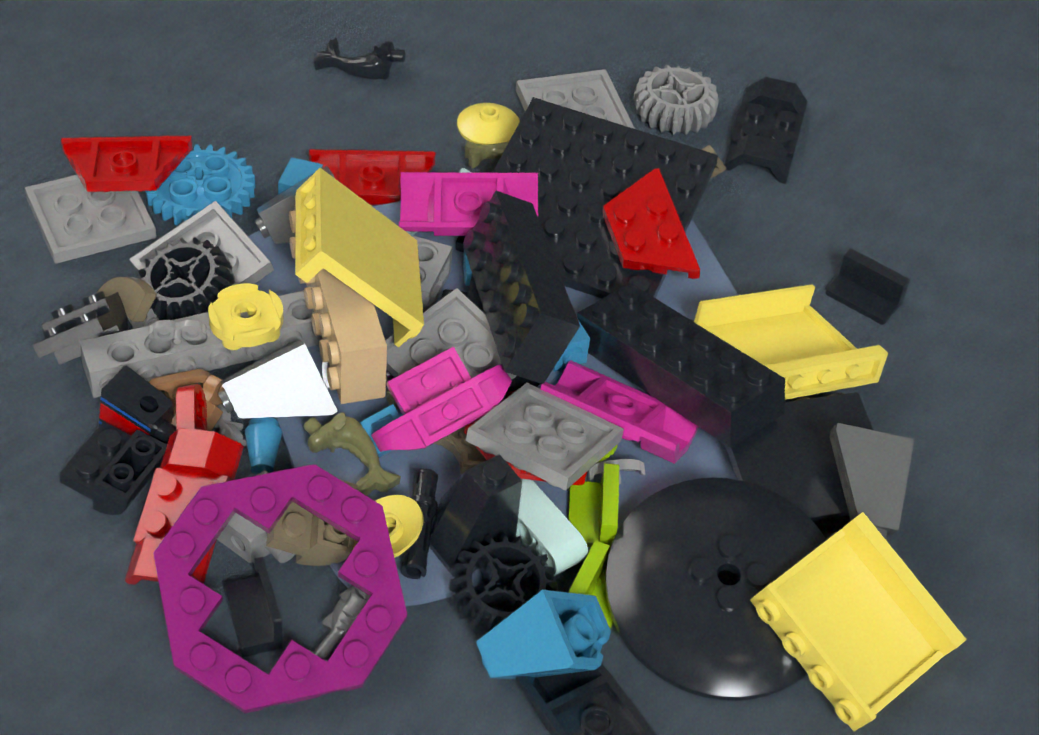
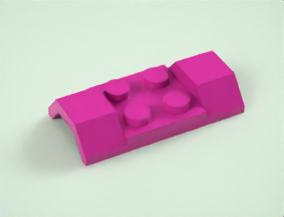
[399,172,538,236]
[540,360,699,464]

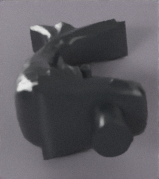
[314,37,406,80]

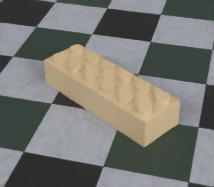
[289,195,387,404]

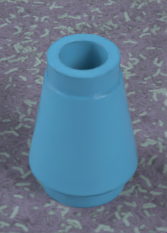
[244,417,282,474]

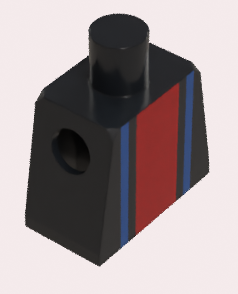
[99,365,176,444]

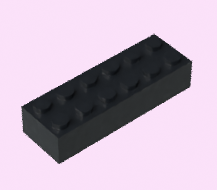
[463,190,580,384]
[577,283,785,448]

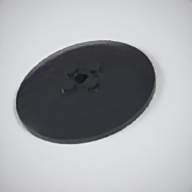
[605,477,826,701]

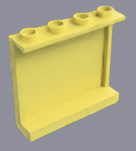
[295,168,424,348]
[694,284,888,400]
[750,512,967,732]

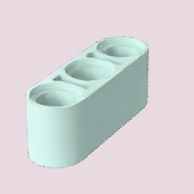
[516,479,588,576]

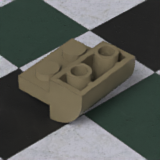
[266,470,357,566]

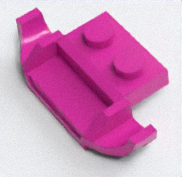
[371,346,512,452]

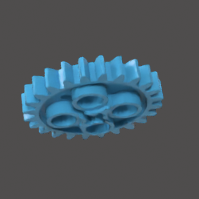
[145,144,256,226]

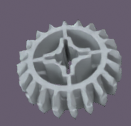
[634,65,719,135]

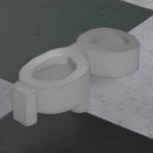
[149,319,206,344]
[214,404,247,447]
[588,459,646,485]

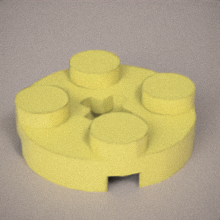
[208,283,283,350]

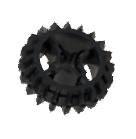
[138,237,235,320]
[448,532,558,635]

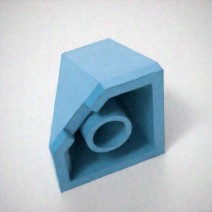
[476,590,611,680]

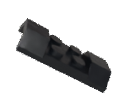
[724,77,808,184]
[516,663,657,735]

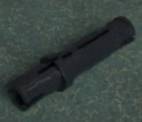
[401,469,439,579]

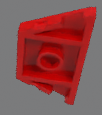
[61,136,193,192]
[309,149,436,205]
[603,168,700,279]

